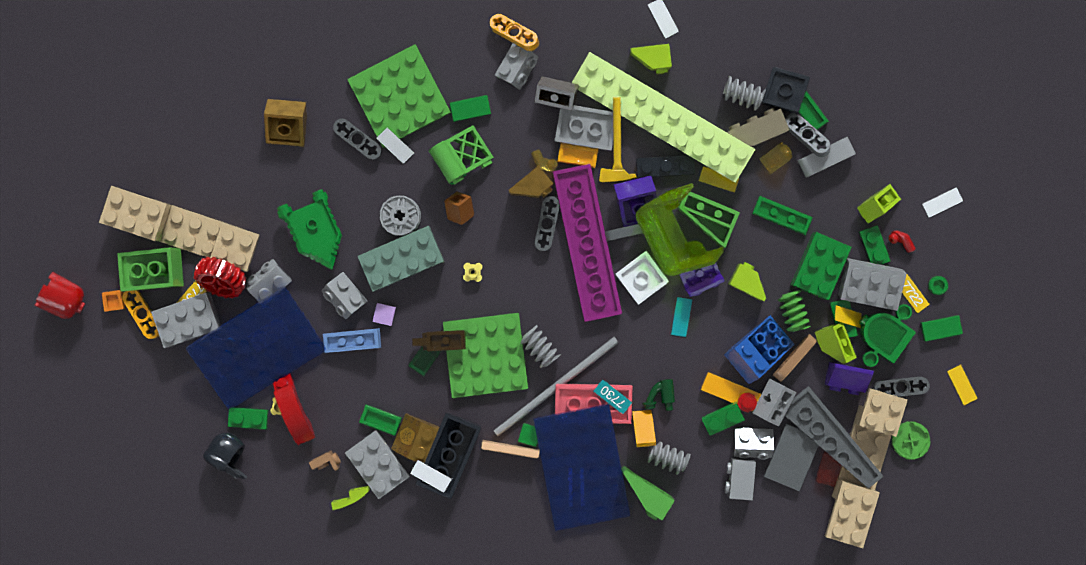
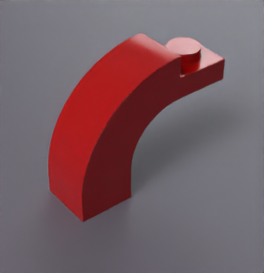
[272,374,315,445]

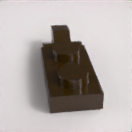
[412,330,466,351]

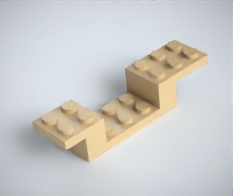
[99,186,260,272]
[825,388,907,548]

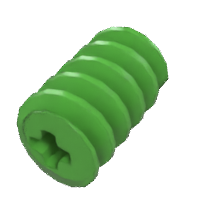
[778,290,811,332]

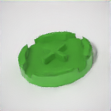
[892,421,930,460]

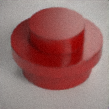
[737,393,757,412]

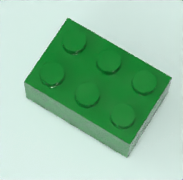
[790,232,852,300]

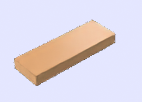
[481,440,539,458]

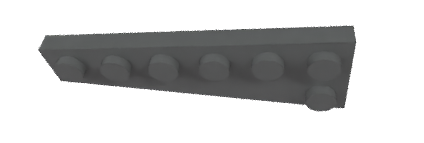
[785,386,884,489]

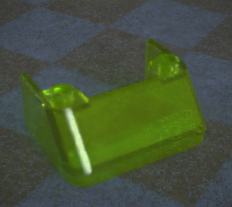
[636,183,724,276]

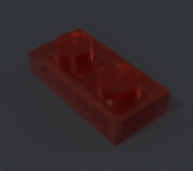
[815,451,841,487]

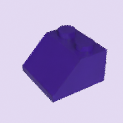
[614,176,661,227]
[825,362,874,395]

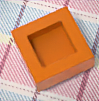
[102,290,125,312]

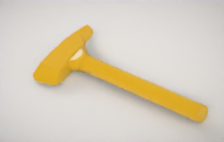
[599,97,636,182]

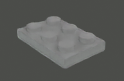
[555,105,613,151]
[345,430,410,499]

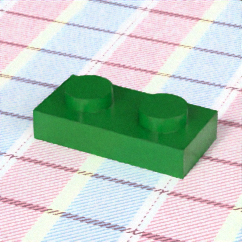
[858,225,890,265]
[702,402,745,436]
[228,407,269,429]

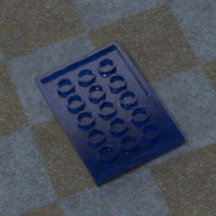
[186,286,326,410]
[533,404,630,531]

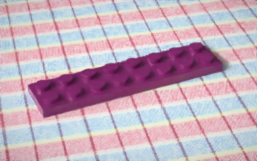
[553,164,622,322]

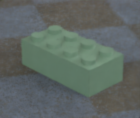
[358,226,445,292]

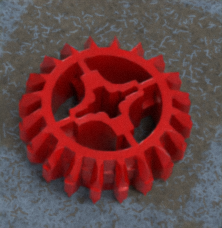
[193,257,246,298]

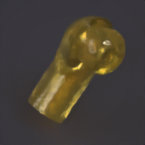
[531,149,557,172]

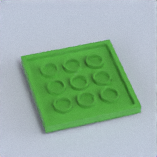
[347,44,451,148]
[443,313,528,398]

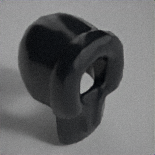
[203,433,248,479]

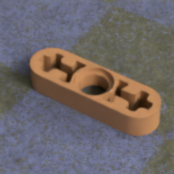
[773,334,817,382]

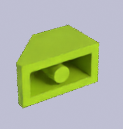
[630,44,672,74]
[857,184,901,223]
[728,262,766,301]
[815,322,857,364]

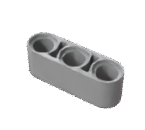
[798,137,856,178]

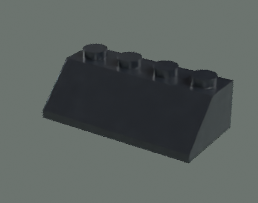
[416,413,481,499]

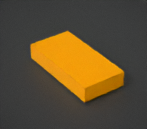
[557,143,598,168]
[632,410,656,447]

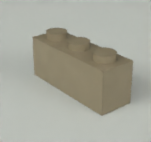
[727,108,790,147]

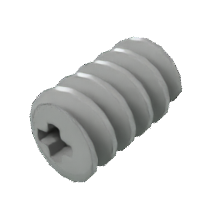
[723,76,766,111]
[520,325,561,368]
[647,442,690,475]

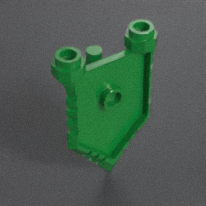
[277,189,342,270]

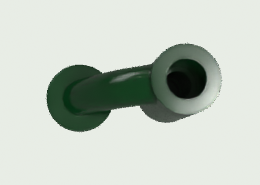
[642,379,675,411]

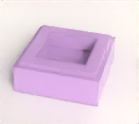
[373,303,396,326]

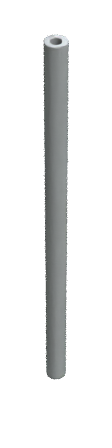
[494,337,619,436]

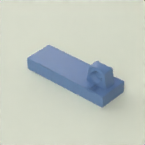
[323,328,381,353]

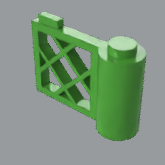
[429,126,494,185]

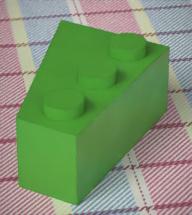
[677,190,740,249]

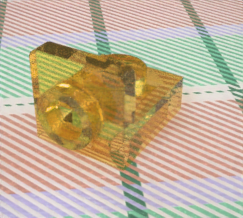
[760,142,792,174]

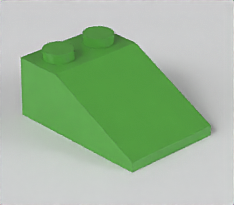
[117,248,184,292]
[621,466,675,520]

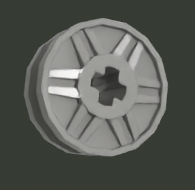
[380,195,421,236]

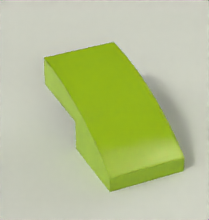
[331,486,370,510]

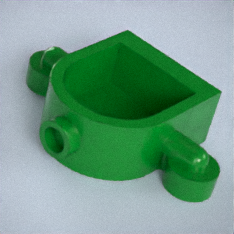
[859,304,916,367]

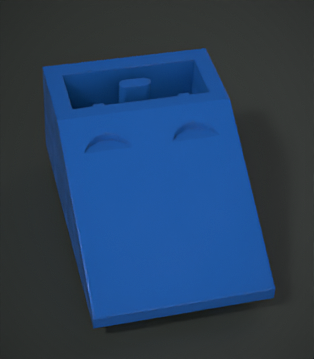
[724,315,795,384]

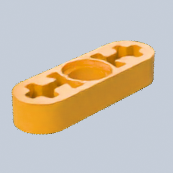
[490,14,539,51]
[122,290,159,339]

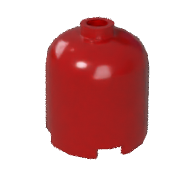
[34,272,86,319]

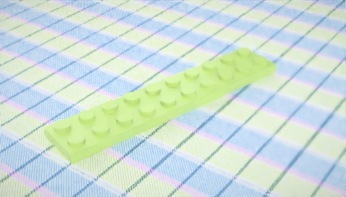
[572,52,755,183]

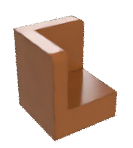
[444,191,474,225]

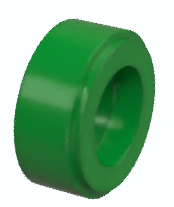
[928,276,948,295]

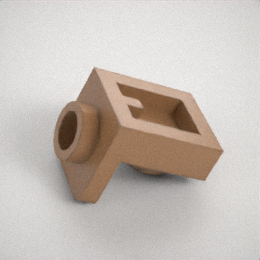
[309,450,341,471]

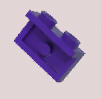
[678,255,725,297]

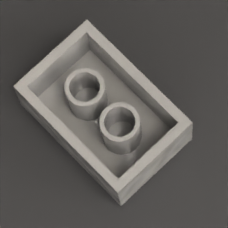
[838,258,907,311]
[151,292,223,348]

